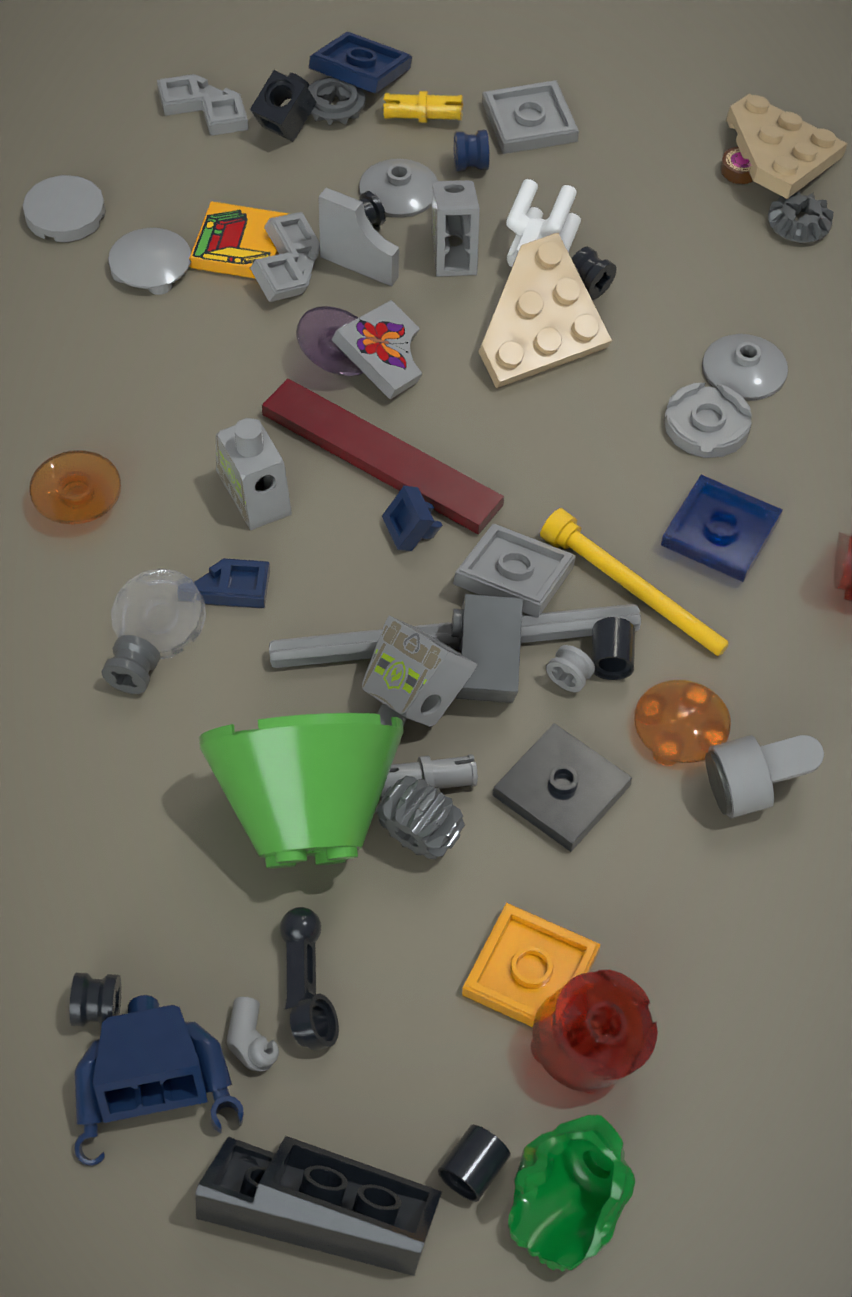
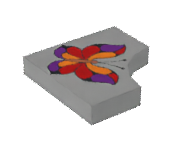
[331,300,422,399]

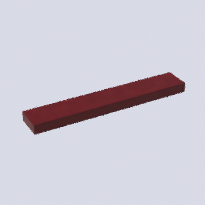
[262,378,504,535]

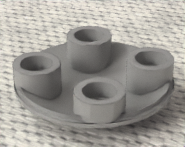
[109,228,191,295]

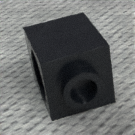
[250,70,317,142]

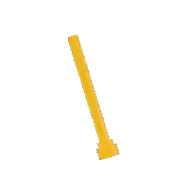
[540,508,729,656]

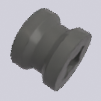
[101,635,161,694]

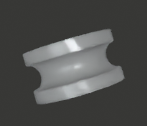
[546,645,595,692]

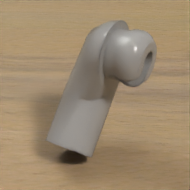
[227,997,279,1071]

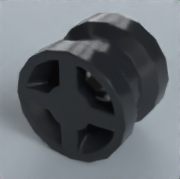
[571,246,617,300]
[69,972,122,1026]

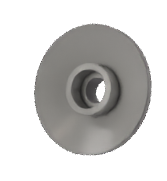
[359,159,438,218]
[702,334,788,401]

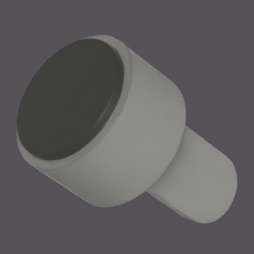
[705,735,824,818]

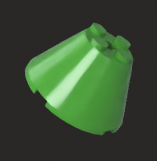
[199,713,404,868]

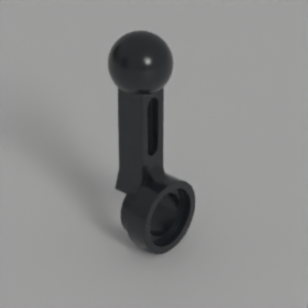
[280,907,339,1050]

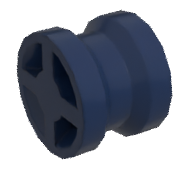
[454,130,489,172]

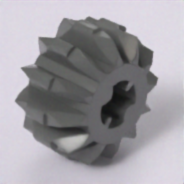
[376,776,465,859]

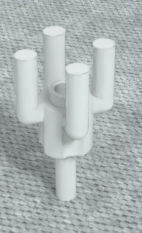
[506,179,581,267]

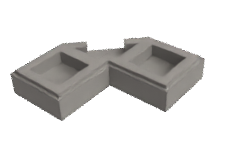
[157,74,248,136]
[250,212,320,302]

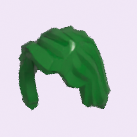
[508,1115,635,1272]

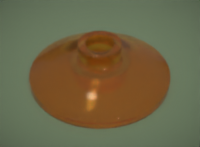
[30,450,121,525]

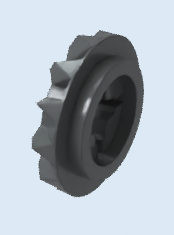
[308,77,365,125]
[768,191,833,242]

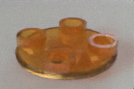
[634,680,731,766]

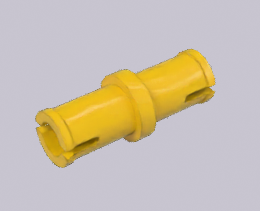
[384,91,463,123]

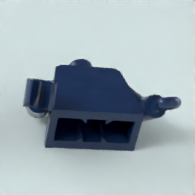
[74,995,244,1166]

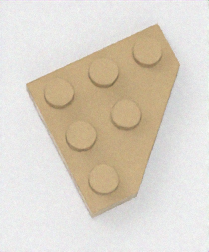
[726,94,848,199]
[478,233,612,389]

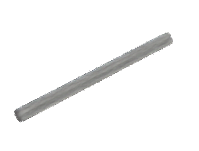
[269,604,641,668]

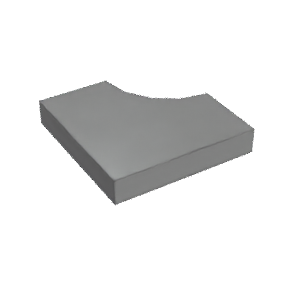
[319,188,399,286]

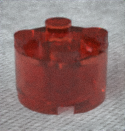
[531,970,658,1093]

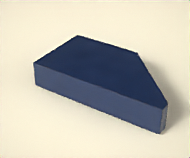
[178,558,270,608]

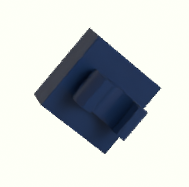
[382,486,443,551]

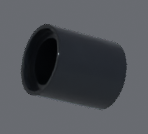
[591,617,635,680]
[438,1125,511,1202]

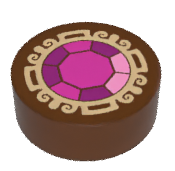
[721,146,753,184]

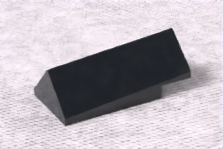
[195,1136,442,1276]

